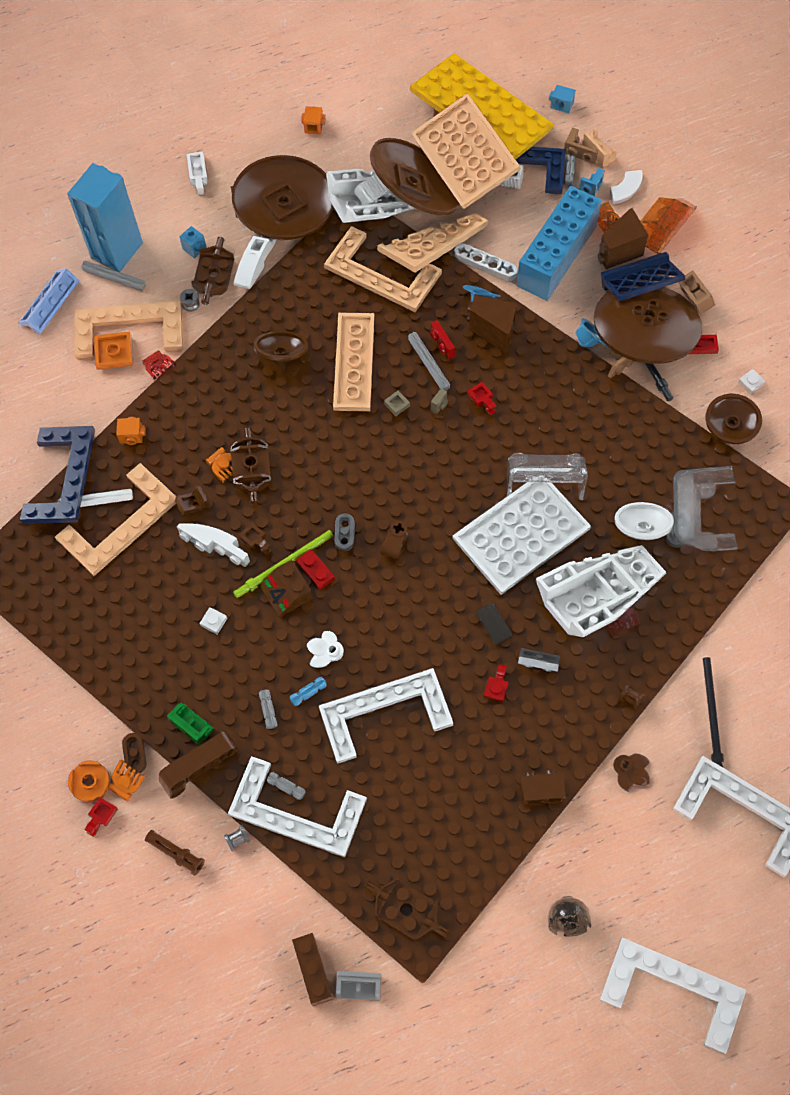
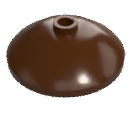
[254,331,308,363]
[705,393,762,444]

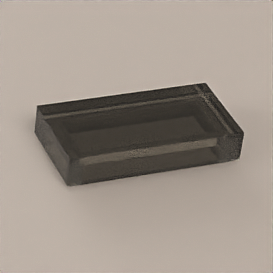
[476,603,513,646]

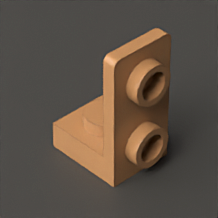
[564,127,598,164]
[608,350,634,378]

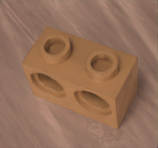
[678,270,715,315]

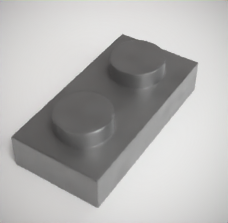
[518,648,560,672]

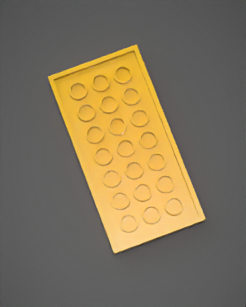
[410,53,554,160]

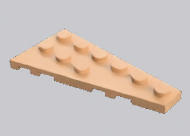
[377,213,488,272]

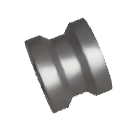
[180,289,200,312]

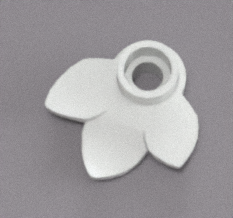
[307,631,344,668]

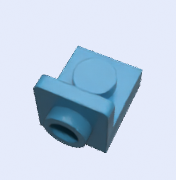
[579,168,605,196]

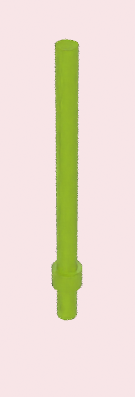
[233,530,333,598]

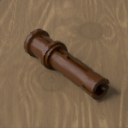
[145,830,205,876]

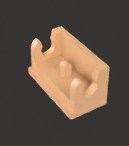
[582,128,617,167]

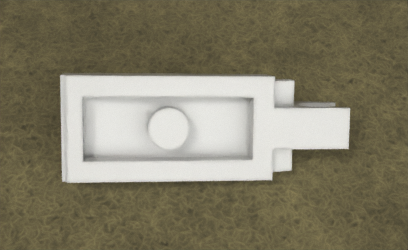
[186,152,208,195]

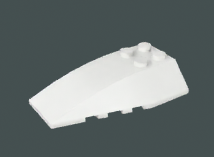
[326,169,416,223]
[536,545,666,637]

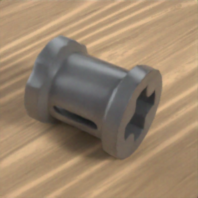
[224,825,251,852]

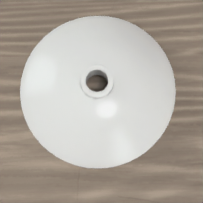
[615,502,674,540]

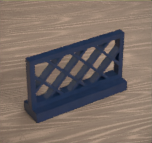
[601,252,685,301]

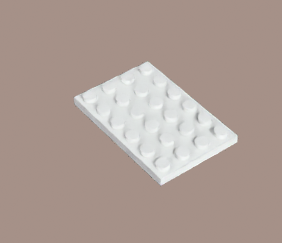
[453,472,591,595]

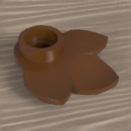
[613,753,649,792]

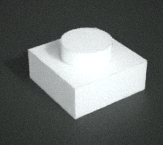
[738,369,765,395]
[200,607,227,635]

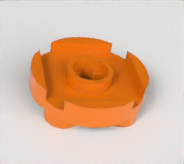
[68,760,110,802]

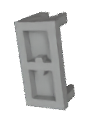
[336,971,381,1001]

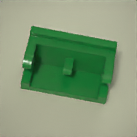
[167,702,214,746]

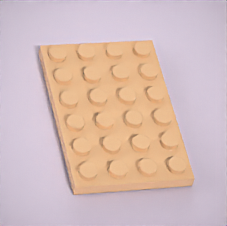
[411,93,521,209]

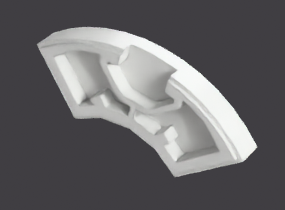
[611,170,642,205]

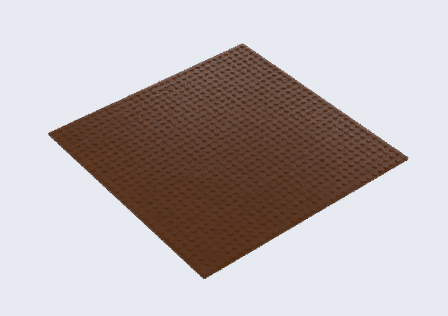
[0,208,790,983]

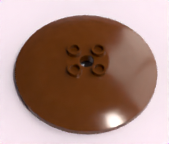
[370,138,460,215]
[232,155,334,240]
[594,285,702,364]

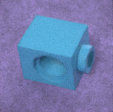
[549,85,576,114]
[179,226,207,258]

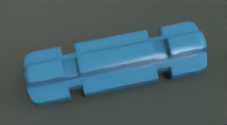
[290,677,327,706]

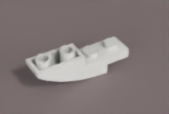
[234,235,277,289]
[177,523,250,567]

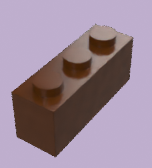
[292,933,334,1007]

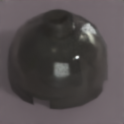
[548,896,592,937]

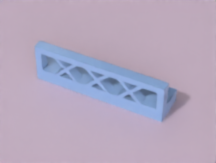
[18,268,79,334]

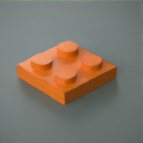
[94,331,133,370]

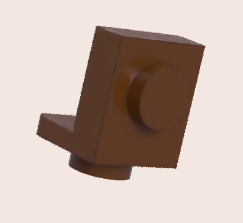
[175,486,207,515]

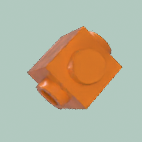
[301,106,326,134]
[116,417,146,445]

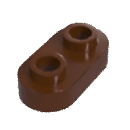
[122,733,147,774]

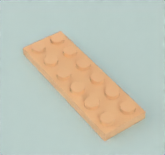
[333,313,375,411]

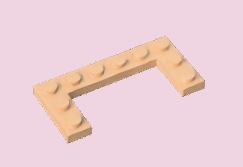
[324,226,442,312]
[75,301,183,359]
[55,463,176,576]

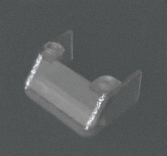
[507,453,588,500]
[673,466,737,551]

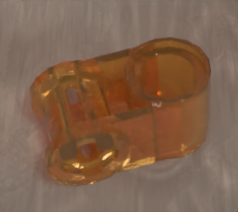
[598,201,620,233]

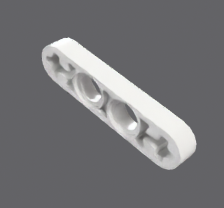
[454,243,517,281]

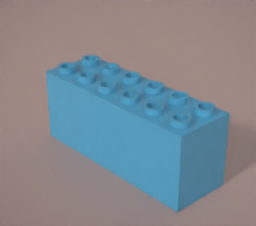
[67,163,143,272]
[517,185,602,301]

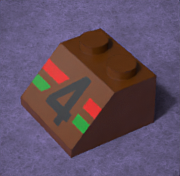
[260,560,313,618]

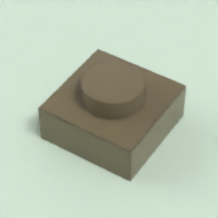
[431,388,448,414]
[384,390,410,416]

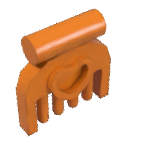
[206,447,232,483]
[108,759,146,802]

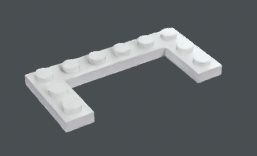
[319,668,453,764]
[228,756,367,857]
[672,756,790,878]
[600,937,746,1055]

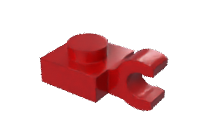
[467,382,496,415]
[483,664,509,703]
[84,797,118,837]

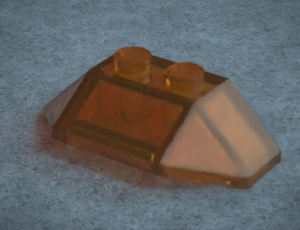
[641,197,697,254]

